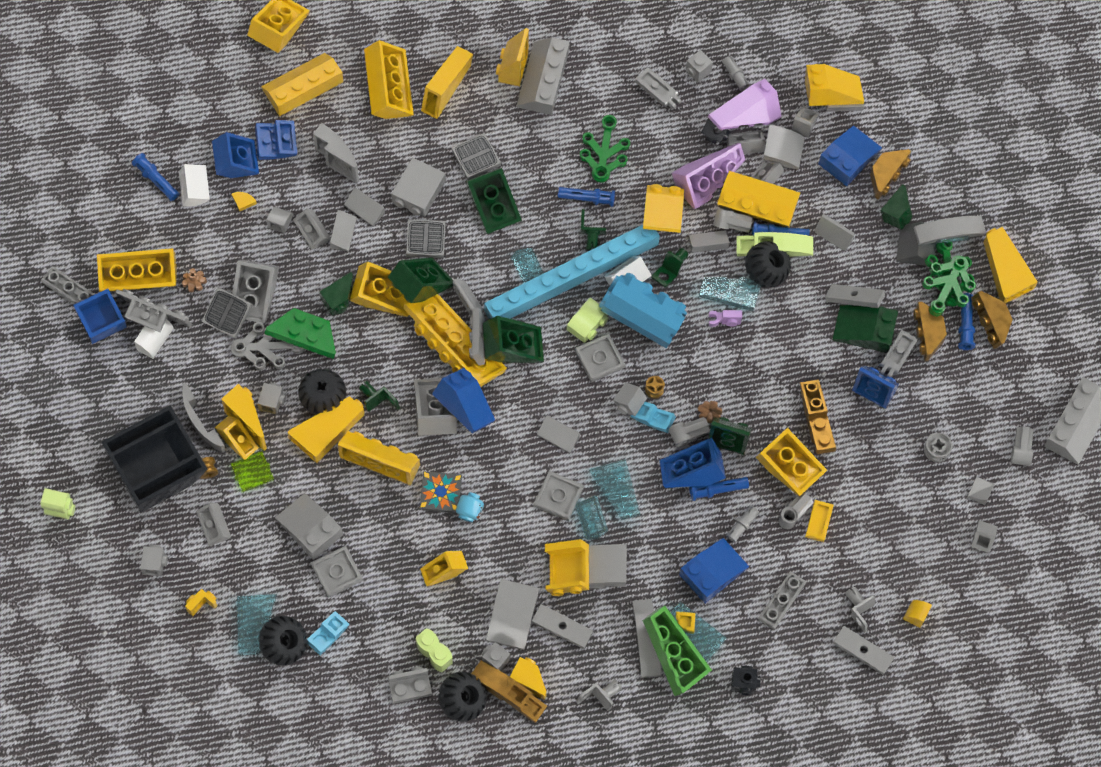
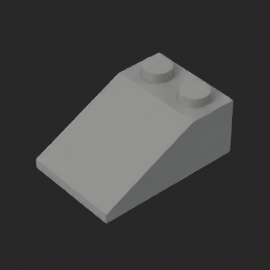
[232,259,279,324]
[414,378,457,436]
[275,493,343,560]

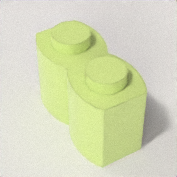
[567,297,609,343]
[41,488,75,519]
[416,628,453,672]

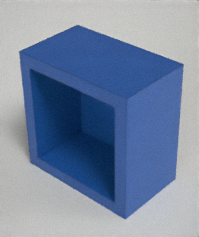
[74,289,127,344]

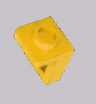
[185,589,217,616]

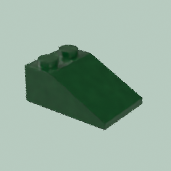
[465,168,522,234]
[388,257,453,303]
[832,305,898,353]
[483,316,544,363]
[708,417,752,455]

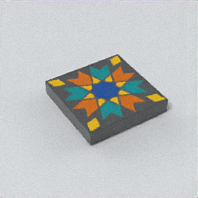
[419,471,462,513]

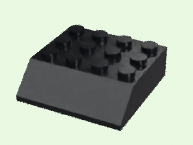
[101,405,208,513]

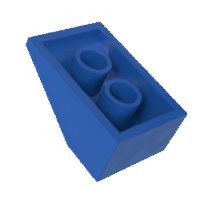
[818,125,882,186]
[852,366,899,409]
[432,368,495,433]
[660,438,726,488]
[679,538,749,604]

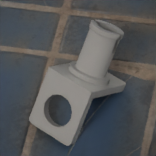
[845,587,875,633]
[576,679,622,711]

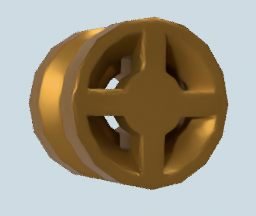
[645,376,665,399]
[200,457,218,479]

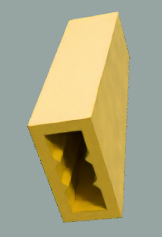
[421,46,473,119]
[983,227,1037,303]
[287,396,364,463]

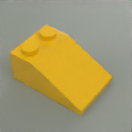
[247,0,310,53]
[496,28,529,87]
[805,64,864,106]
[643,184,684,233]
[349,261,409,317]
[221,384,267,451]
[756,428,827,496]

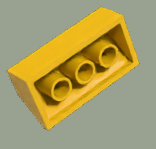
[364,40,414,119]
[261,53,343,116]
[717,171,800,227]
[97,248,177,292]
[338,431,420,485]

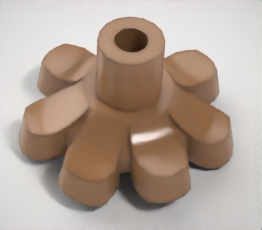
[182,268,207,292]
[697,401,722,423]

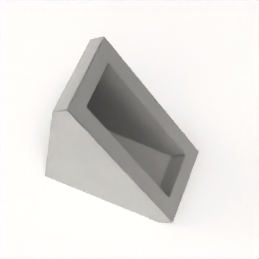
[792,106,820,138]

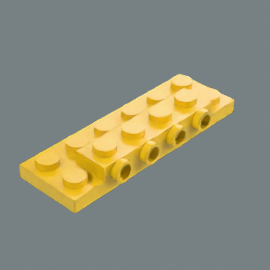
[403,294,507,387]

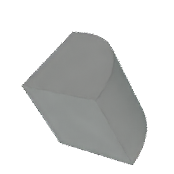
[266,207,294,234]
[971,520,998,553]

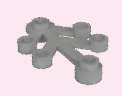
[231,322,305,370]

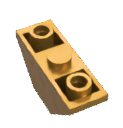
[870,149,911,200]
[971,291,1013,349]
[913,302,947,362]

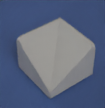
[967,477,995,505]

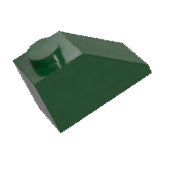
[880,184,913,230]
[319,272,354,316]

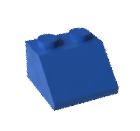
[212,132,259,178]

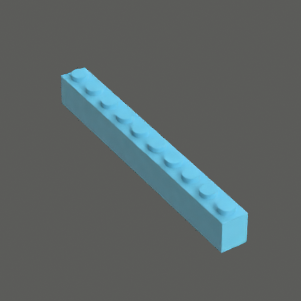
[484,225,660,320]

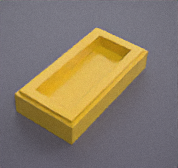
[805,500,834,542]

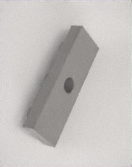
[41,266,95,304]
[825,284,885,308]
[469,307,486,366]
[758,571,807,630]
[532,604,593,649]
[833,626,895,675]

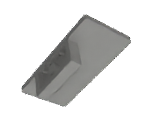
[115,289,193,333]

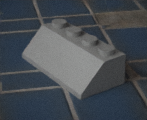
[516,37,570,115]
[1044,377,1101,465]

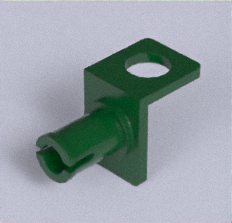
[580,209,606,251]
[651,248,689,288]
[359,381,400,412]

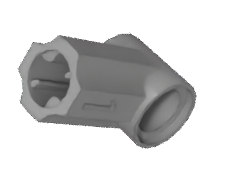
[713,207,753,233]
[669,417,710,447]
[1010,426,1034,466]
[778,493,814,530]

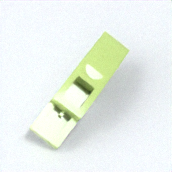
[737,232,813,257]

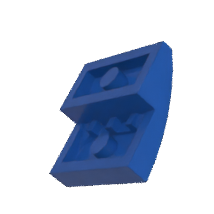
[255,120,298,160]

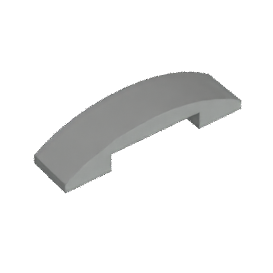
[914,216,986,245]
[182,383,226,453]
[632,599,661,678]

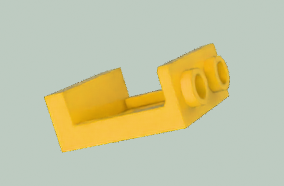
[545,539,589,596]

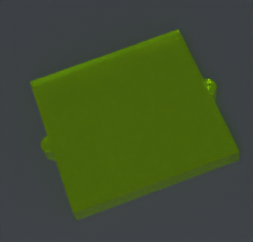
[231,451,274,493]

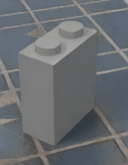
[391,158,446,217]

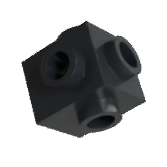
[701,118,731,144]
[731,665,761,696]

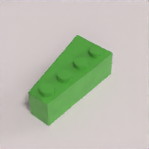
[642,606,712,696]

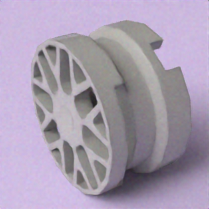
[924,432,953,462]

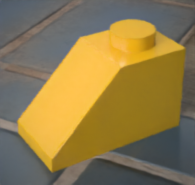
[214,415,259,460]
[420,551,468,586]
[510,657,547,701]

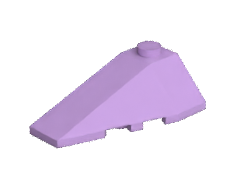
[708,79,781,130]
[672,143,745,209]

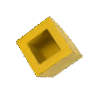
[903,600,932,628]

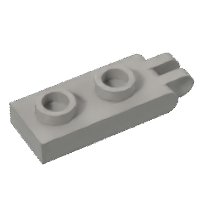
[635,67,682,109]
[880,330,918,377]

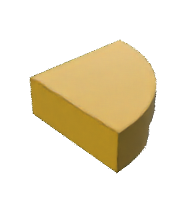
[232,192,257,211]
[675,611,696,634]

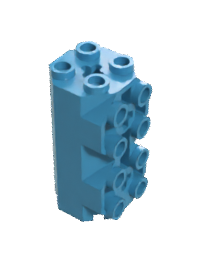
[599,273,687,349]

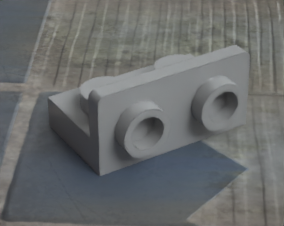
[388,667,432,704]

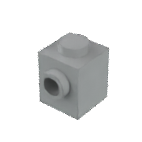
[686,50,713,83]
[613,382,647,416]
[257,383,286,415]
[140,545,168,576]
[482,642,510,671]

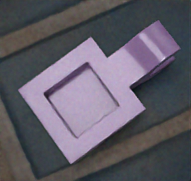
[709,310,742,327]

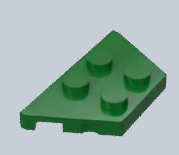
[264,308,336,359]

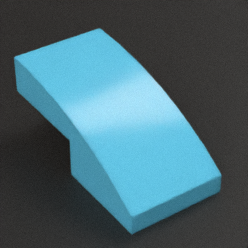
[630,402,676,433]
[307,611,349,656]

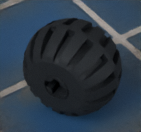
[745,241,791,288]
[298,368,346,415]
[258,616,308,665]
[438,672,487,722]

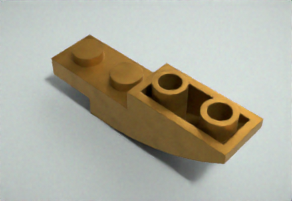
[800,380,836,454]
[471,660,547,723]

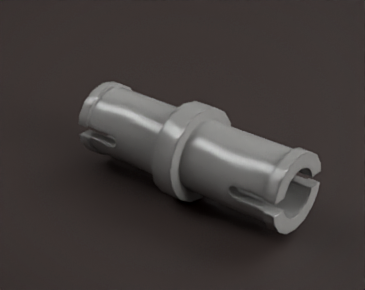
[722,56,750,91]
[726,505,760,543]

